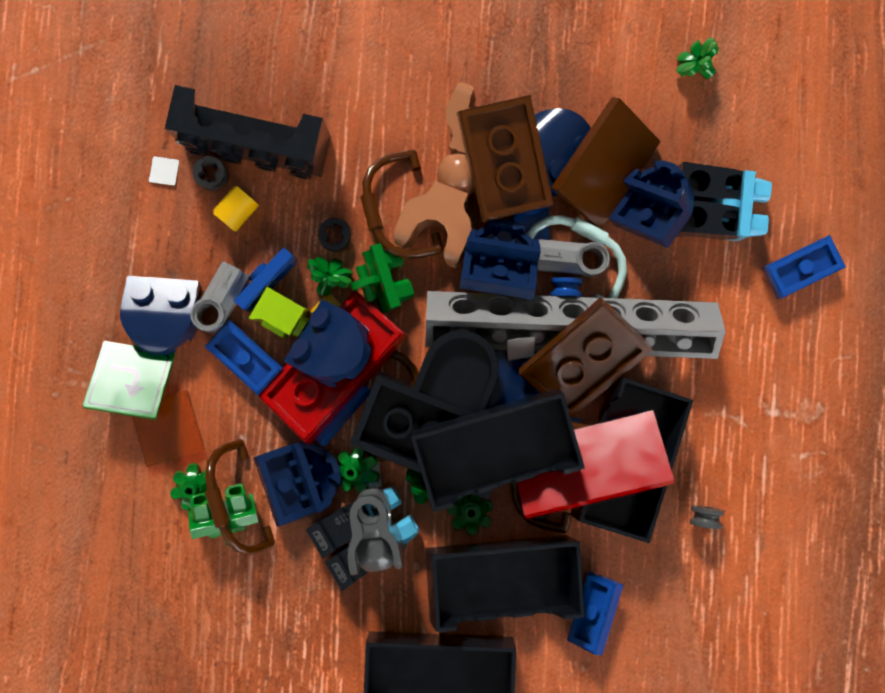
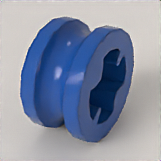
[550,277,583,297]

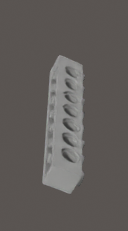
[425,291,726,359]

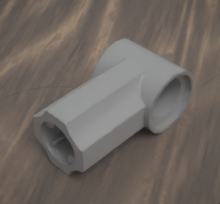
[537,239,610,278]
[190,261,250,334]

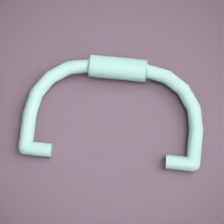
[526,215,627,298]

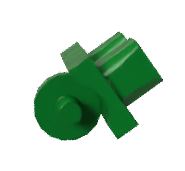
[350,243,414,314]
[188,483,259,545]

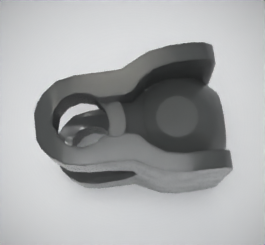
[348,488,404,575]

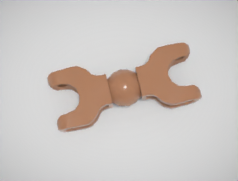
[394,82,476,268]

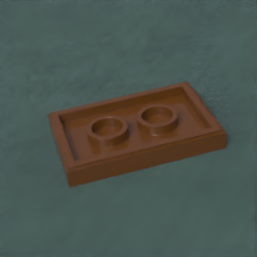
[457,95,554,222]
[551,97,661,229]
[519,297,653,418]

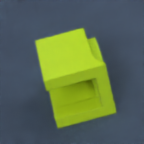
[249,287,309,339]

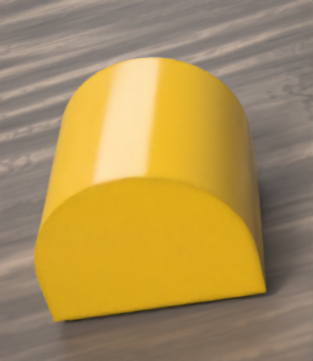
[213,186,259,232]

